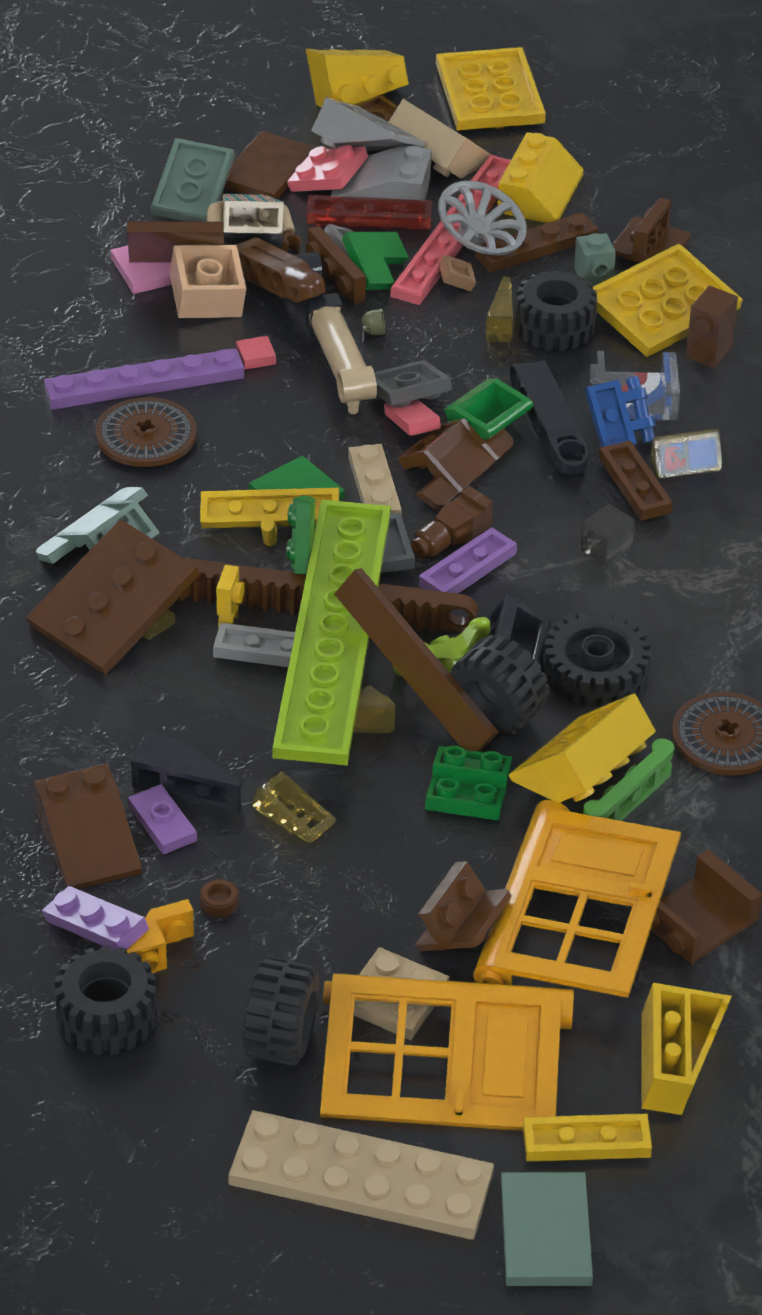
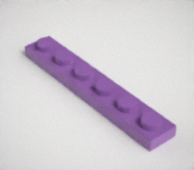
[44,348,244,410]

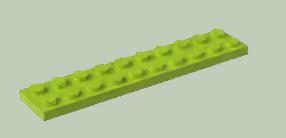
[273,500,391,766]

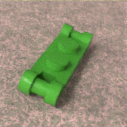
[583,739,674,821]

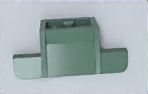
[36,487,160,564]

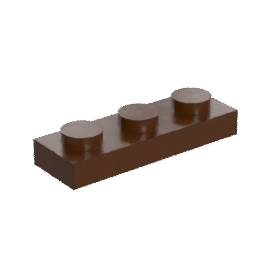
[306,225,366,305]
[599,440,673,521]

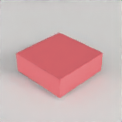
[236,336,276,370]

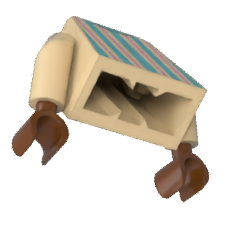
[207,194,302,255]

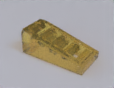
[486,277,513,342]
[252,771,336,843]

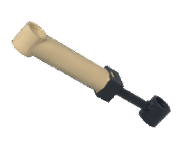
[294,252,377,414]

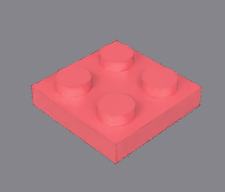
[287,145,369,192]

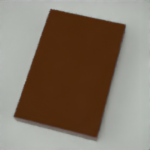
[224,131,315,199]
[127,221,224,263]

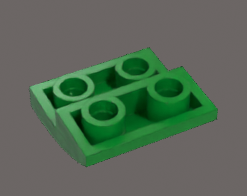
[286,495,316,574]
[425,746,512,821]

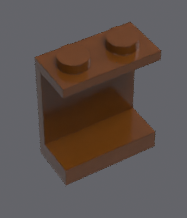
[650,849,762,964]

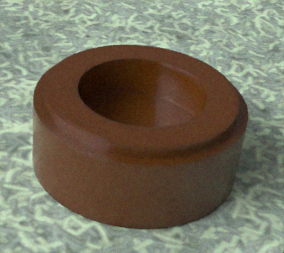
[200,879,239,917]

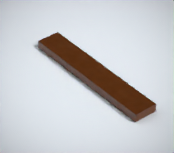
[334,568,499,752]

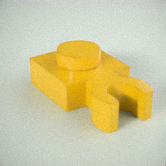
[216,565,244,627]

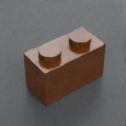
[686,286,738,368]

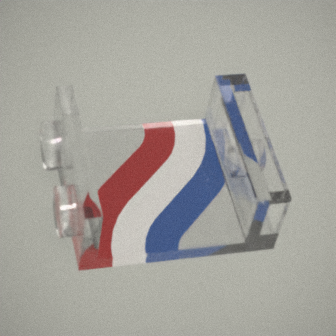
[590,351,680,420]

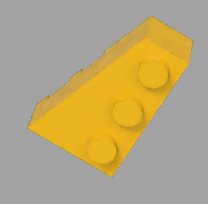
[306,49,408,107]

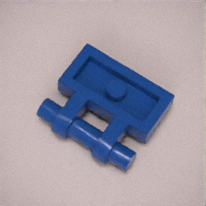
[585,376,656,447]

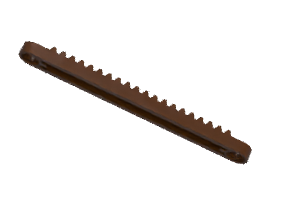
[179,557,479,634]

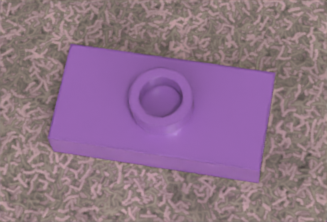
[128,784,197,855]

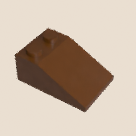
[34,763,142,889]

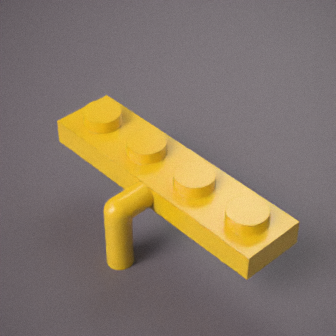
[200,488,339,546]

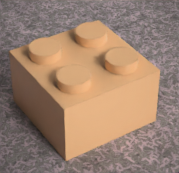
[170,245,246,318]

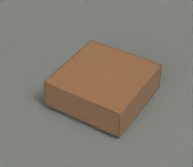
[439,255,476,291]

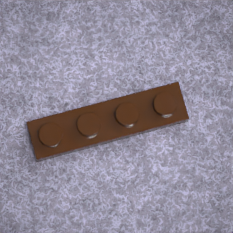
[475,212,599,273]

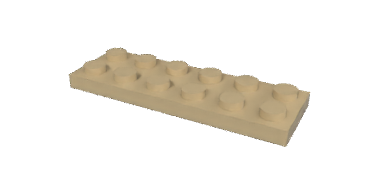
[229,1110,494,1240]

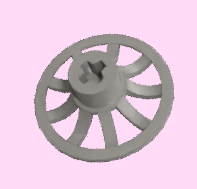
[438,181,527,255]

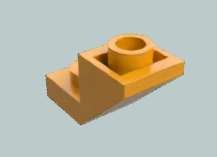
[127,899,194,973]

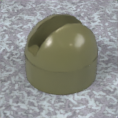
[361,309,385,336]

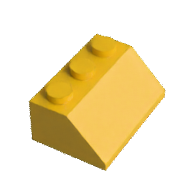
[498,132,584,223]

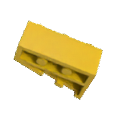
[641,983,732,1115]

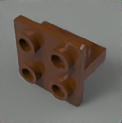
[612,197,691,263]
[416,861,512,951]

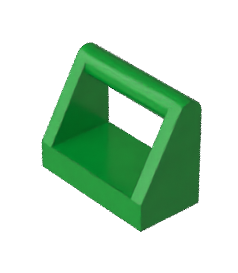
[444,379,533,440]

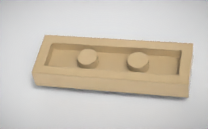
[348,444,402,516]

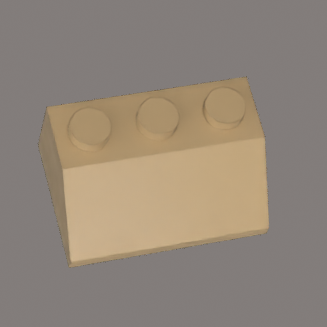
[389,99,491,179]

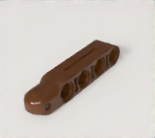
[235,238,326,303]

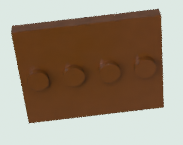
[26,519,200,676]

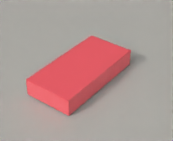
[384,399,441,436]

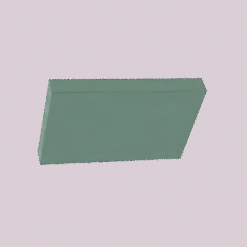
[151,138,235,222]
[501,1172,593,1286]

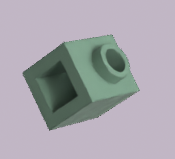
[574,233,616,285]

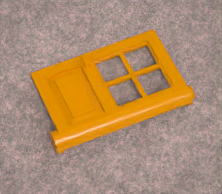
[473,800,681,998]
[320,973,574,1131]

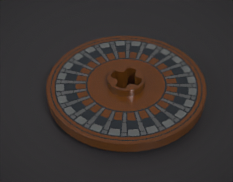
[96,397,197,467]
[672,692,762,776]

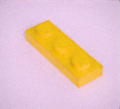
[523,1114,652,1162]

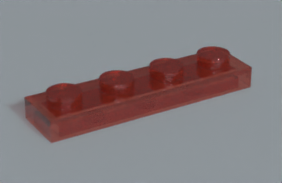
[307,195,432,230]

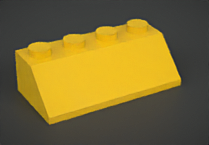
[509,693,656,803]

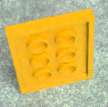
[436,47,546,130]
[593,244,743,357]

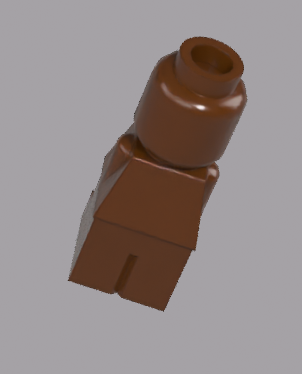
[410,486,493,558]

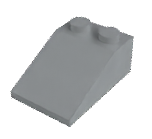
[311,97,426,152]
[330,146,432,215]

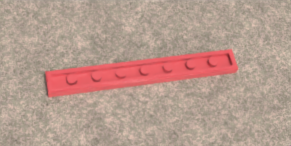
[390,155,511,305]

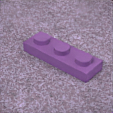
[419,527,517,594]
[42,886,149,950]

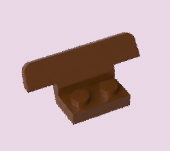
[398,418,514,510]

